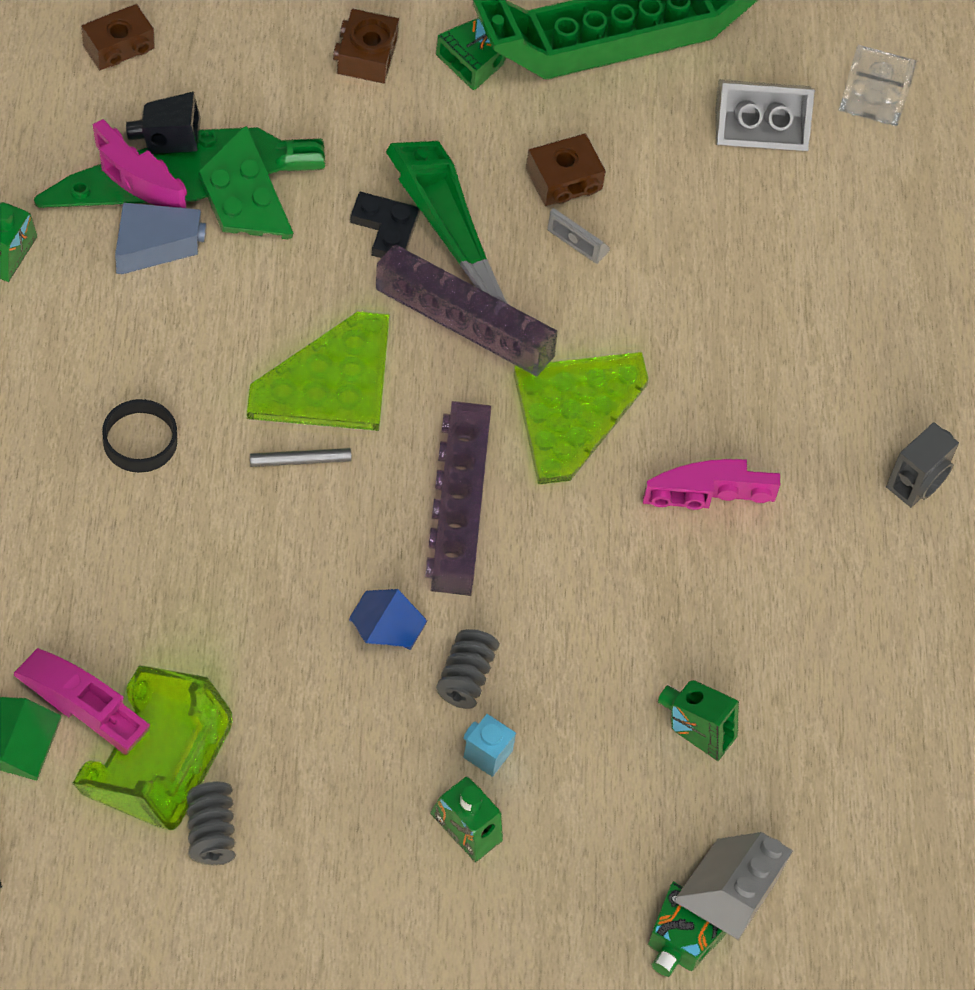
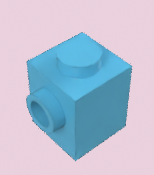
[463,714,516,777]

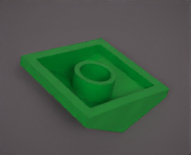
[0,697,62,781]

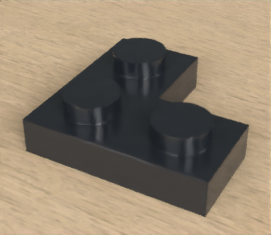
[350,191,420,264]

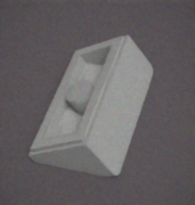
[547,208,610,264]

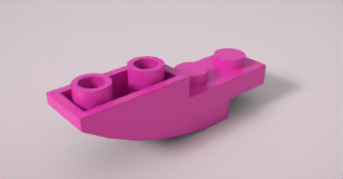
[93,119,187,208]
[643,459,781,510]
[14,648,150,755]

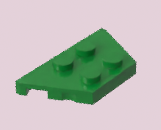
[198,126,294,239]

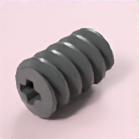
[436,629,500,709]
[186,782,236,865]

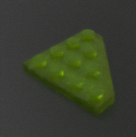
[247,311,390,431]
[513,352,649,484]

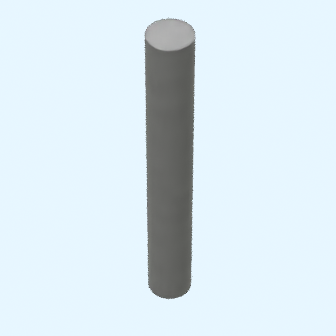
[250,448,351,467]

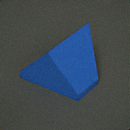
[349,589,427,650]

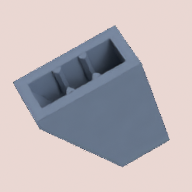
[115,203,207,274]

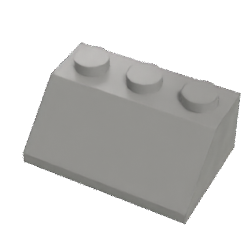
[716,79,815,151]
[674,832,793,940]

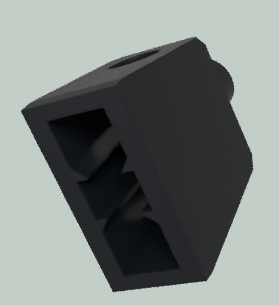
[126,92,201,154]

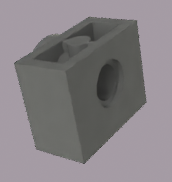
[886,422,959,508]

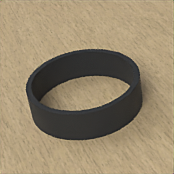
[102,399,177,473]

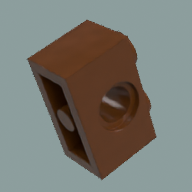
[81,3,155,71]

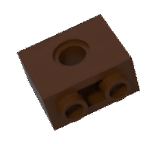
[333,8,399,84]
[526,133,606,206]

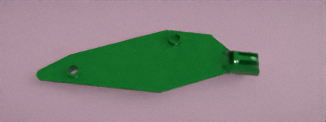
[34,127,325,208]

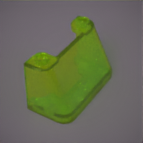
[73,665,233,830]

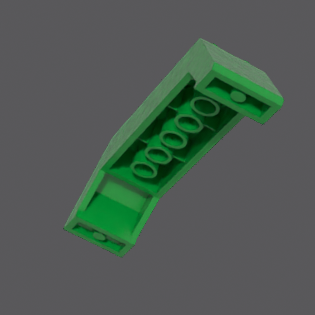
[472,0,758,80]

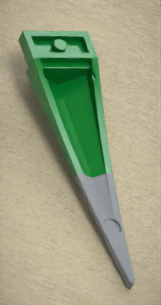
[386,141,528,352]

